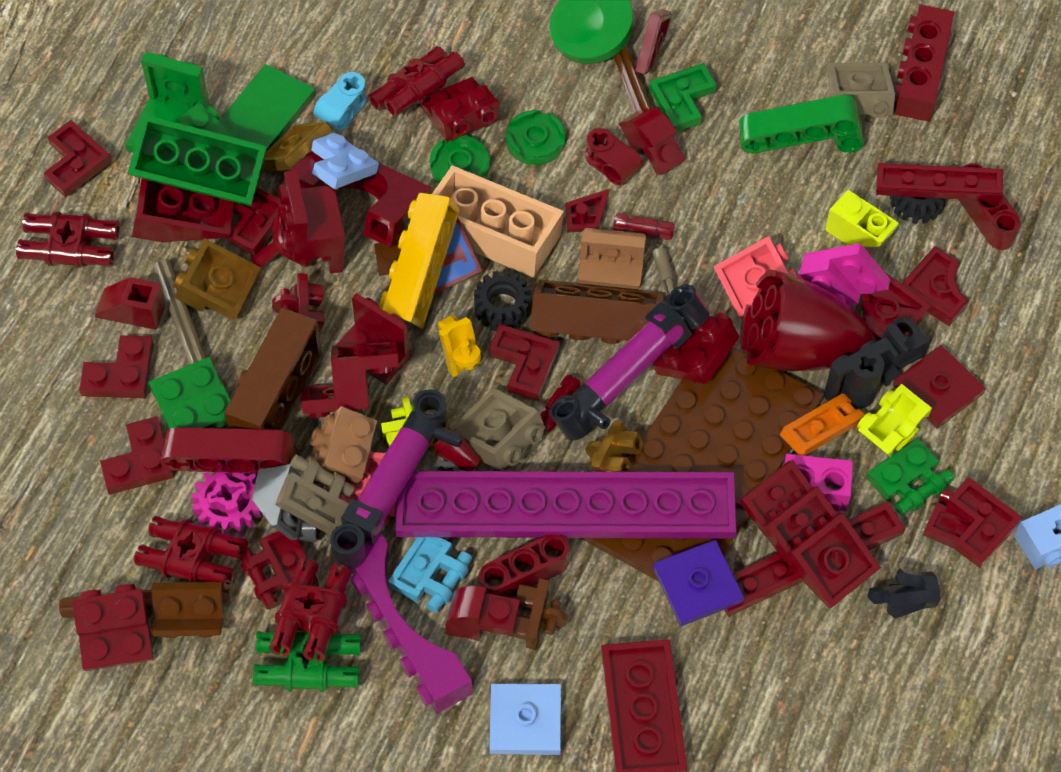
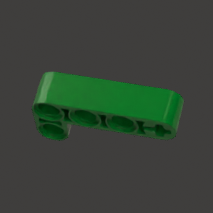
[739,95,864,154]

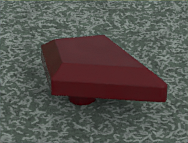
[565,189,609,233]

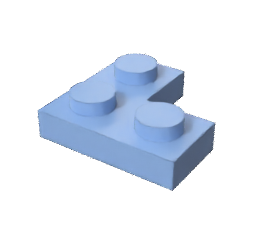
[311,133,379,189]

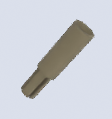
[652,247,675,298]

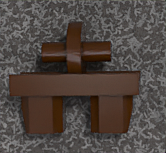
[513,579,568,650]

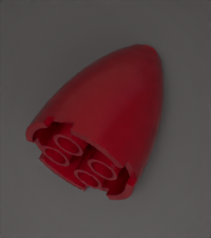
[740,270,876,371]

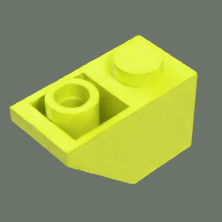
[825,190,899,247]

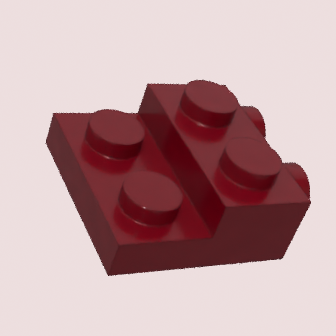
[420,76,501,142]
[652,313,740,384]
[72,584,154,671]

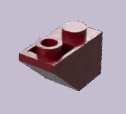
[95,277,166,330]

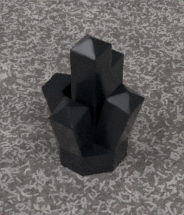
[867,568,940,619]

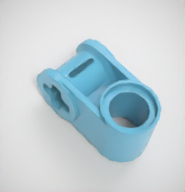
[313,72,367,131]

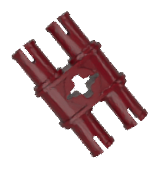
[368,46,465,117]
[16,211,120,268]
[134,516,248,589]
[269,558,352,662]

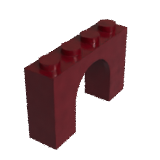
[289,151,432,248]

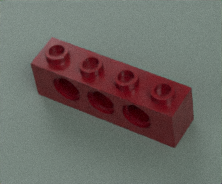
[894,4,955,122]

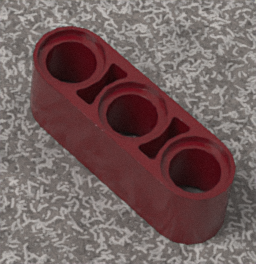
[958,163,1021,250]
[479,534,570,598]

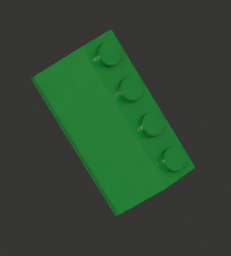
[127,114,266,206]

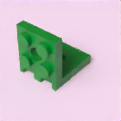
[125,52,210,153]

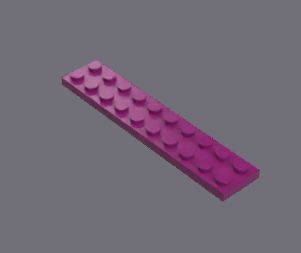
[396,471,736,538]

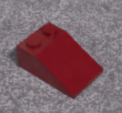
[132,178,234,243]

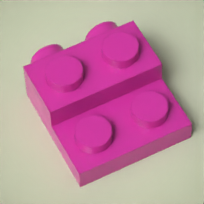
[799,243,890,306]

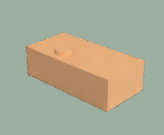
[432,165,564,277]

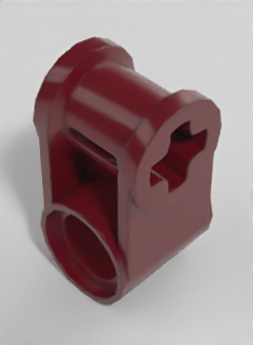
[585,128,643,186]

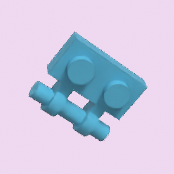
[388,537,473,613]

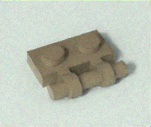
[275,454,354,535]

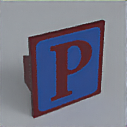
[434,217,482,294]

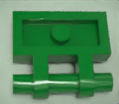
[866,438,954,515]

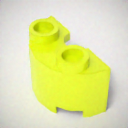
[857,384,932,457]

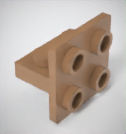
[578,228,646,289]

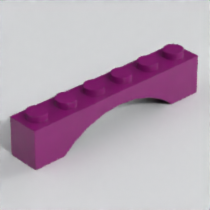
[341,533,473,714]

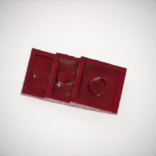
[738,460,881,608]

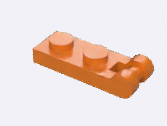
[780,393,865,456]

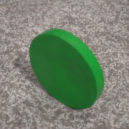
[549,0,635,64]

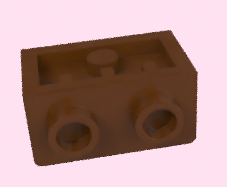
[151,582,225,638]

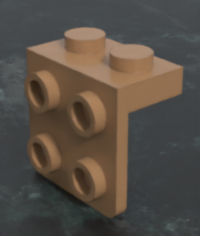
[306,406,377,483]

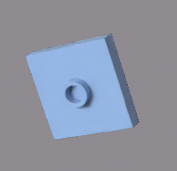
[490,684,561,755]

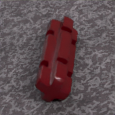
[613,213,675,240]
[540,375,580,432]

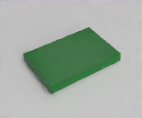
[219,64,316,152]

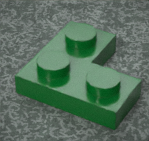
[649,63,716,132]

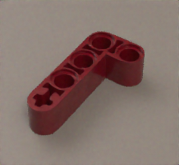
[160,428,299,473]

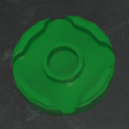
[505,110,566,165]
[429,135,490,184]

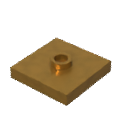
[262,122,332,172]

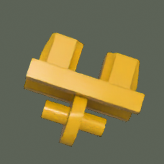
[437,315,481,378]

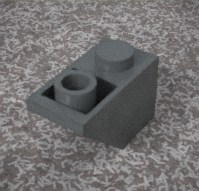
[252,464,302,540]

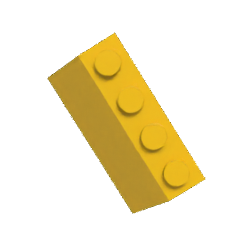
[379,193,460,329]

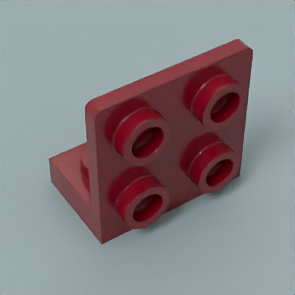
[335,293,410,385]

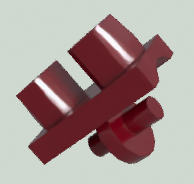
[272,273,324,332]

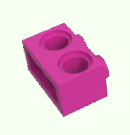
[784,454,853,512]

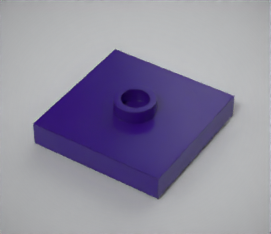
[653,540,744,627]

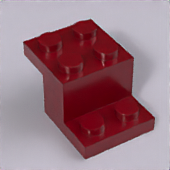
[278,170,345,274]
[301,340,399,418]

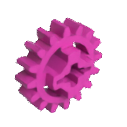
[191,472,262,535]

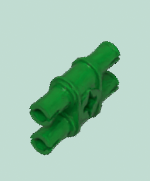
[253,631,362,692]

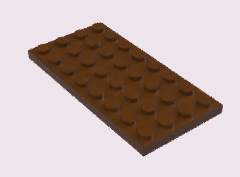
[580,347,824,582]

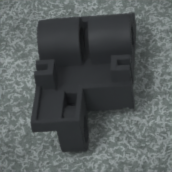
[824,318,929,408]

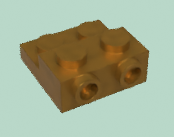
[172,238,261,321]

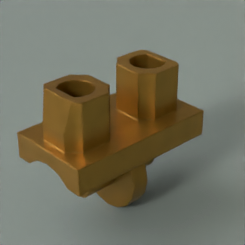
[585,420,644,472]

